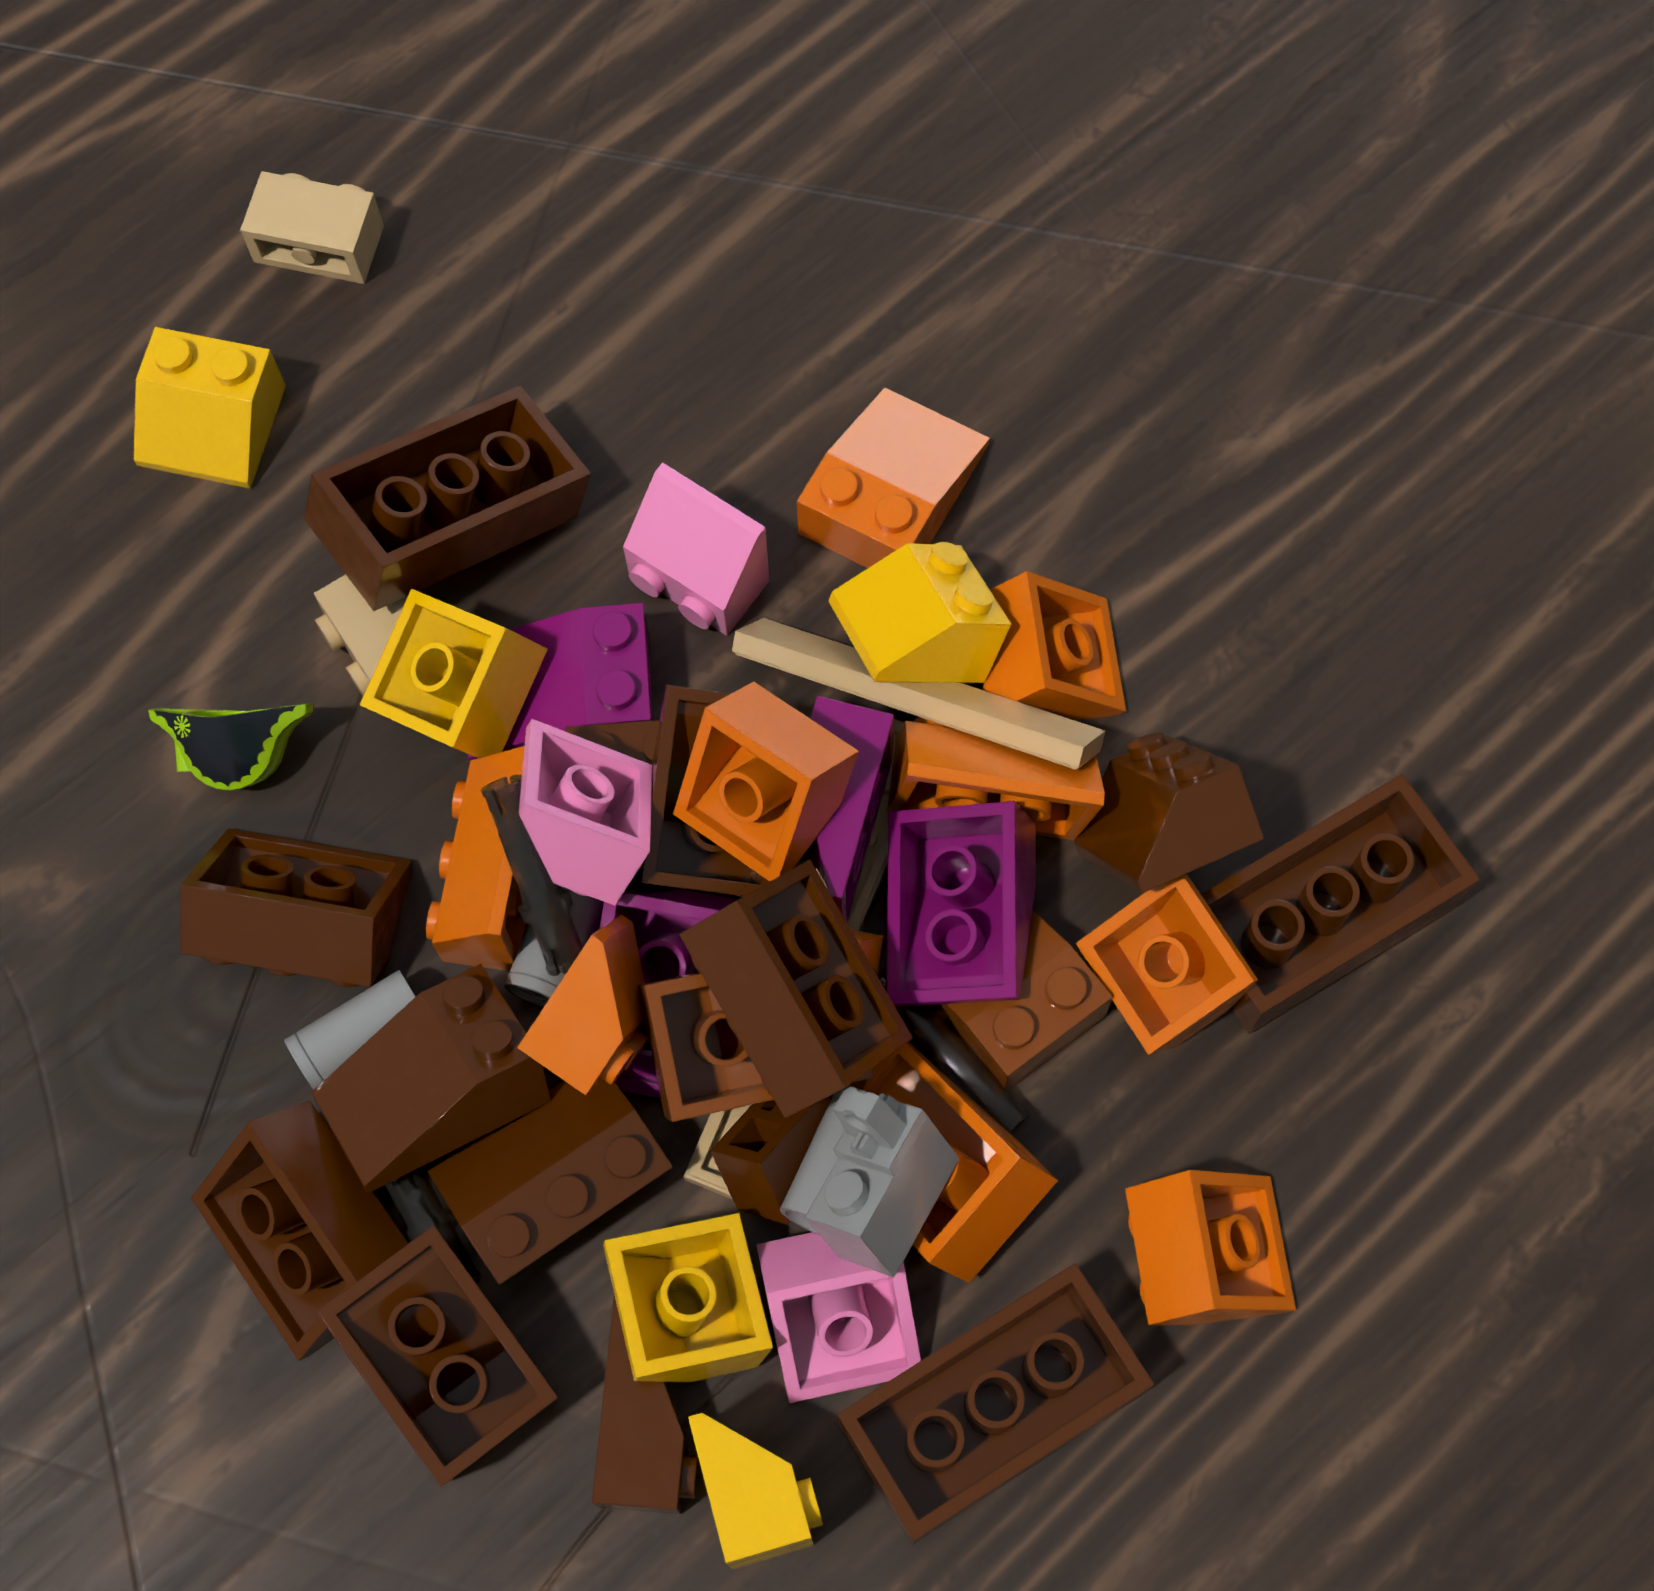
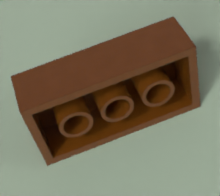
[304,385,591,611]
[1201,774,1480,1034]
[837,1263,1154,1545]

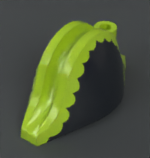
[148,703,314,790]

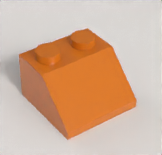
[983,571,1126,720]
[673,682,859,881]
[1076,874,1258,1055]
[517,914,649,1095]
[1125,1170,1296,1326]

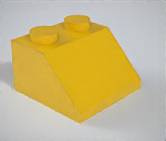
[134,327,286,489]
[828,542,1011,683]
[360,589,548,758]
[603,1213,773,1382]
[688,1413,823,1569]

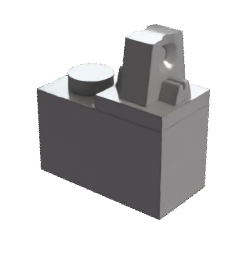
[804,1086,959,1278]

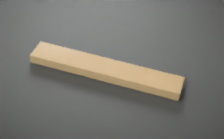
[732,618,1105,770]

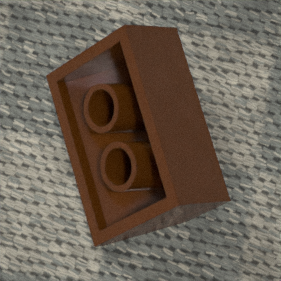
[1074,733,1264,893]
[180,828,412,987]
[679,859,913,1118]
[427,1079,673,1285]
[191,1100,408,1361]

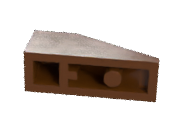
[710,1080,867,1225]
[592,1295,699,1514]

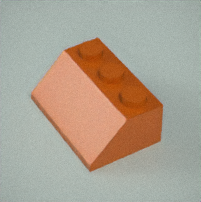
[887,717,1105,841]
[426,746,541,971]

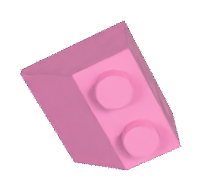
[623,462,770,636]
[519,719,652,906]
[756,1232,921,1403]

